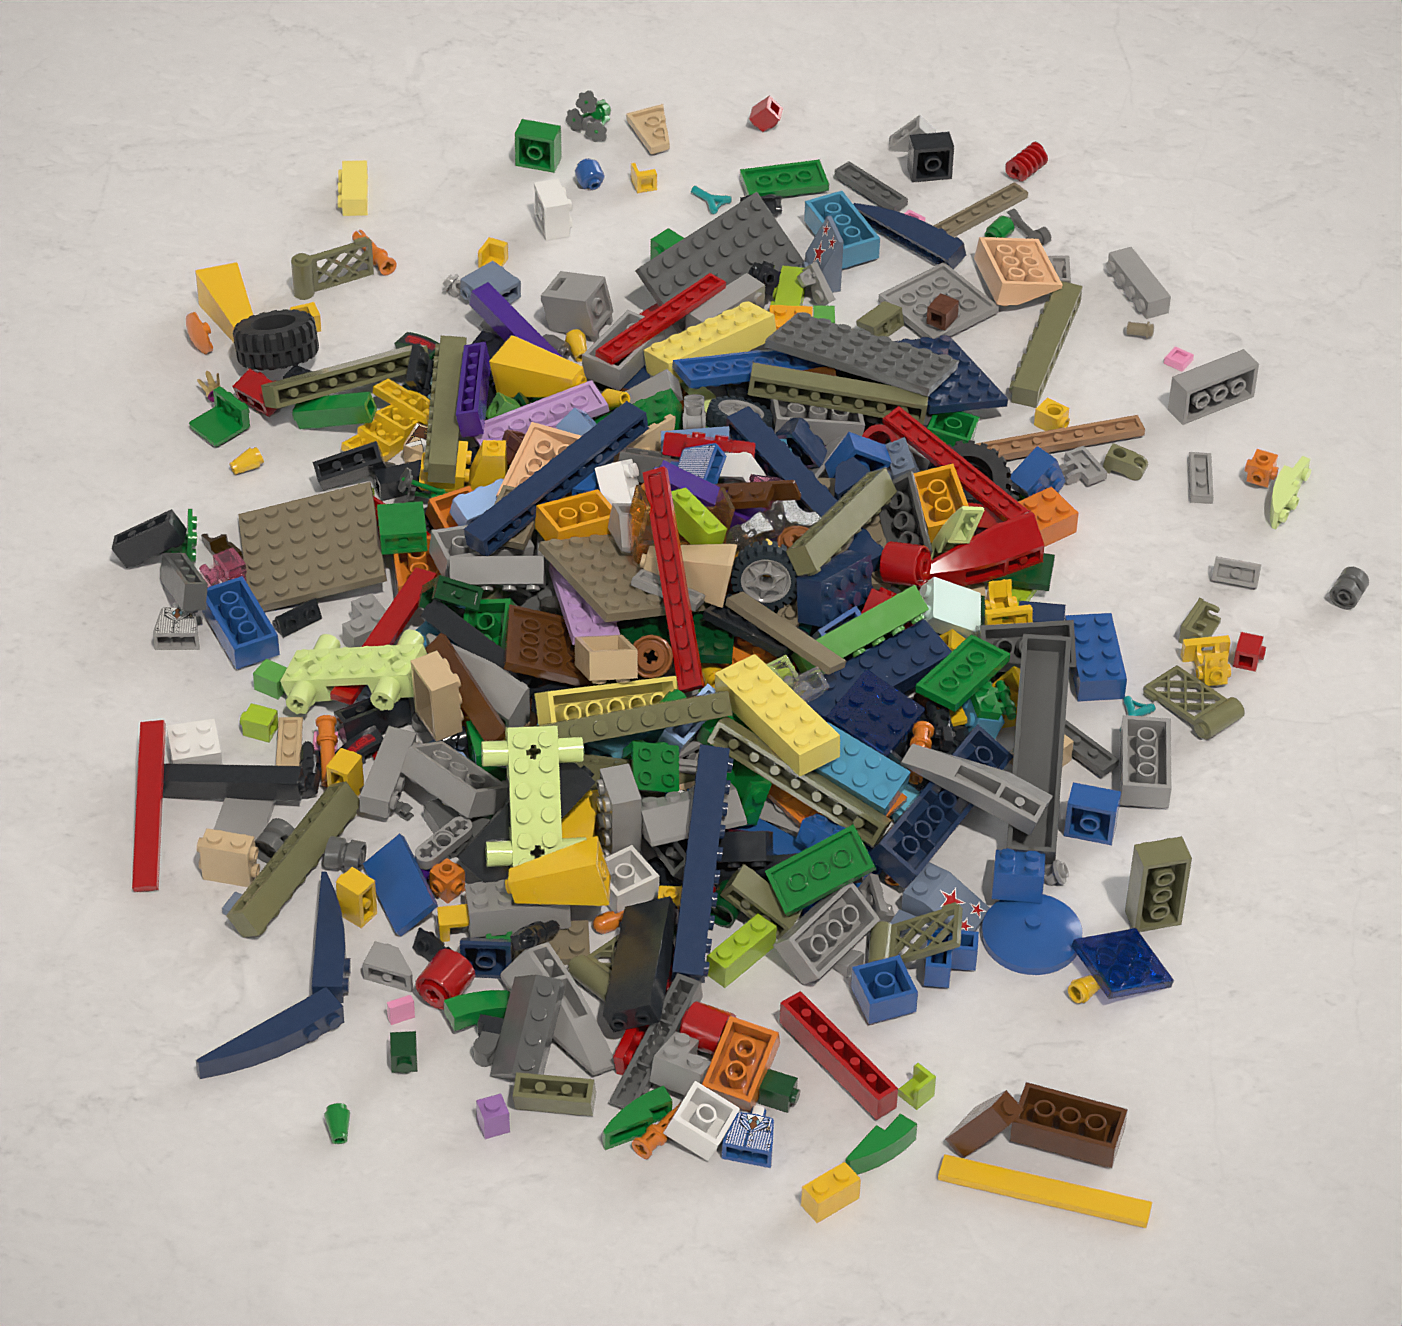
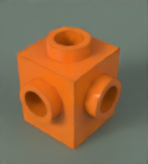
[1245,449,1279,488]
[429,858,465,904]

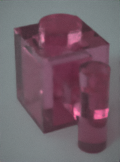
[199,548,247,586]

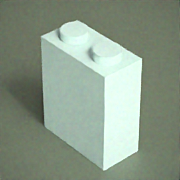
[920,577,981,638]

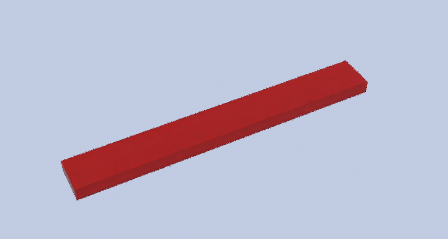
[595,273,726,366]
[883,406,1029,521]
[330,567,437,705]
[132,720,166,892]

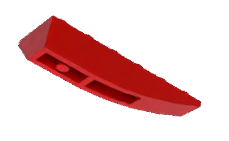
[910,512,1045,591]

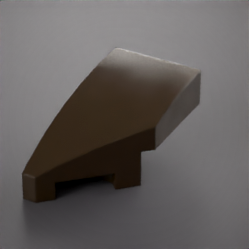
[201,534,243,567]

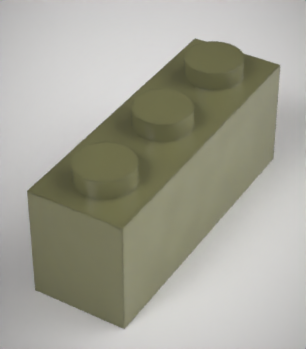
[720,864,803,940]
[513,1072,596,1116]

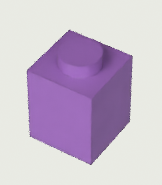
[476,1093,510,1139]

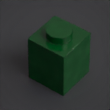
[390,1031,418,1073]
[759,1069,800,1113]

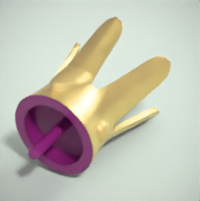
[197,371,220,402]

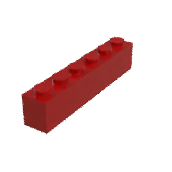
[779,991,898,1120]

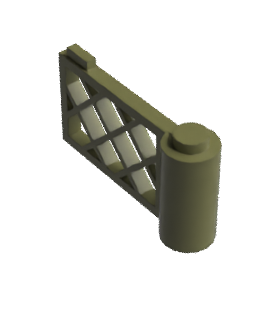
[291,236,374,300]
[1143,665,1245,740]
[868,902,963,964]
[568,934,619,1002]

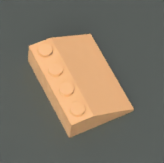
[974,237,1063,306]
[496,422,581,499]

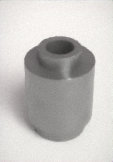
[542,334,571,359]

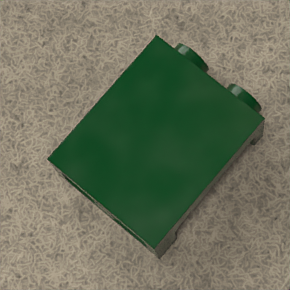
[418,575,484,618]

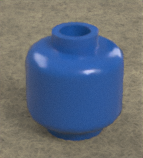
[575,158,605,190]

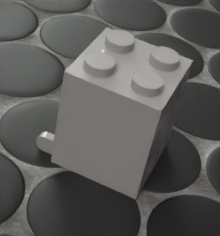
[540,271,614,342]

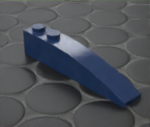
[853,203,966,270]
[311,871,351,1003]
[196,987,345,1079]

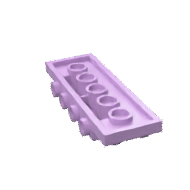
[473,380,609,448]
[549,563,620,645]

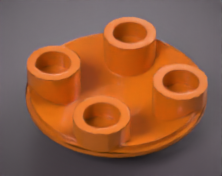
[186,312,213,354]

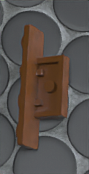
[714,480,801,509]

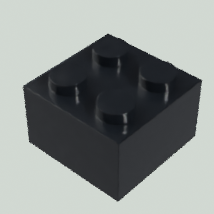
[907,131,954,183]

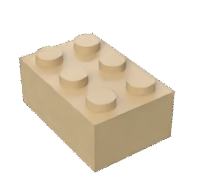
[575,635,638,684]
[411,651,464,742]

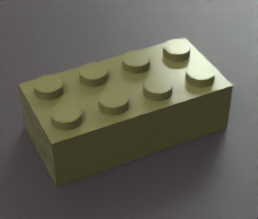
[1125,836,1192,933]

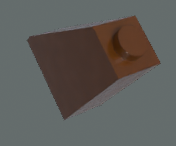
[945,1090,1024,1158]

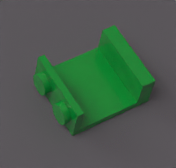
[377,501,428,555]
[726,756,772,826]

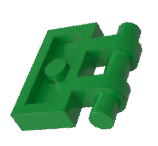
[970,680,1017,720]

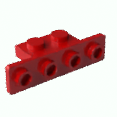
[662,432,756,458]

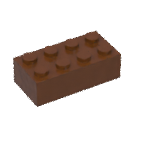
[1010,1082,1128,1168]

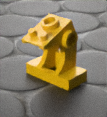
[985,579,1033,625]
[1181,635,1231,686]

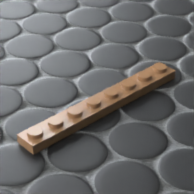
[975,415,1145,460]

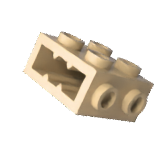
[197,828,260,887]

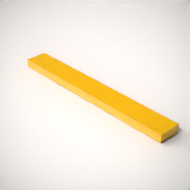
[938,1154,1152,1228]

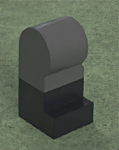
[473,1014,504,1067]

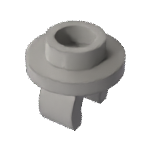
[442,274,461,298]
[1044,860,1069,885]

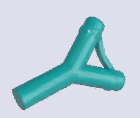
[691,185,732,214]
[1120,696,1156,732]

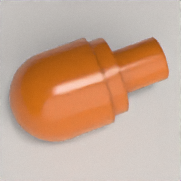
[593,910,624,934]

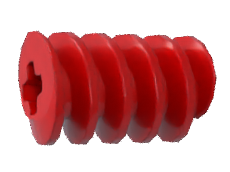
[1005,141,1048,181]

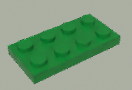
[740,159,829,197]
[916,634,1010,712]
[765,824,876,916]

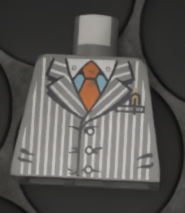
[153,602,200,650]

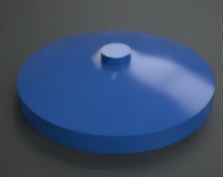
[982,894,1083,975]

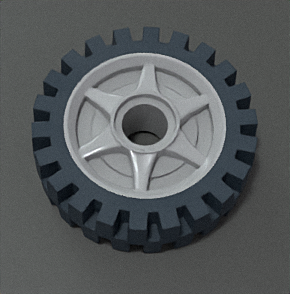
[706,396,773,428]
[731,540,801,611]

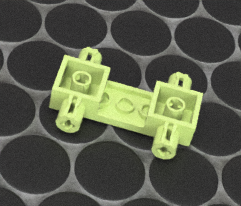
[280,629,427,714]
[481,725,586,868]

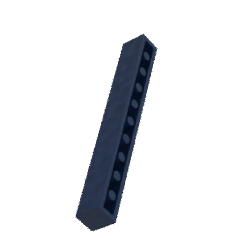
[464,401,649,556]
[726,406,884,573]
[670,744,733,982]

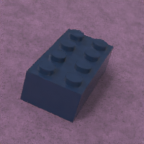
[797,550,873,627]

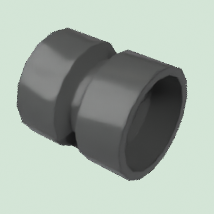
[1329,566,1369,609]
[255,818,294,863]
[324,836,367,872]

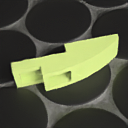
[1270,456,1311,530]

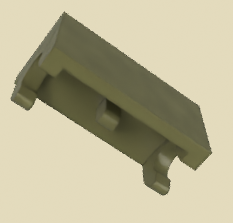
[856,301,904,337]
[1179,598,1221,651]

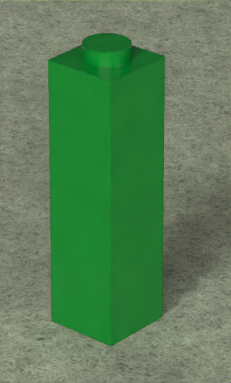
[292,392,378,429]

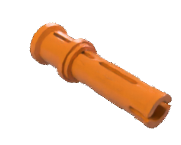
[352,230,397,275]
[315,715,338,787]
[908,721,934,784]
[632,1103,681,1159]

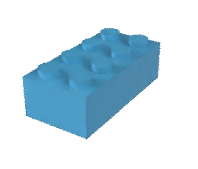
[804,191,880,269]
[813,722,911,816]

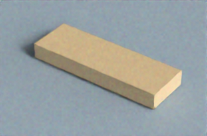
[276,717,303,766]

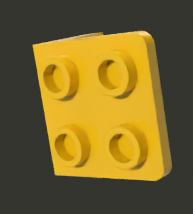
[419,441,472,492]

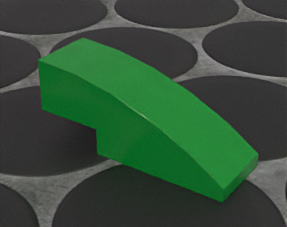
[444,990,511,1031]
[603,1085,673,1150]
[846,1113,917,1175]

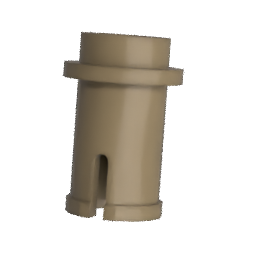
[1127,321,1154,339]

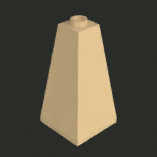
[640,544,737,608]

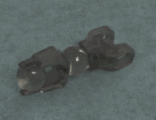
[726,490,821,554]

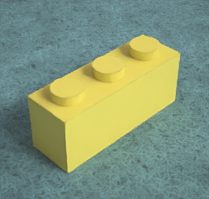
[338,160,368,216]

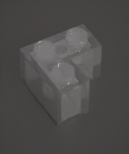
[766,655,830,703]

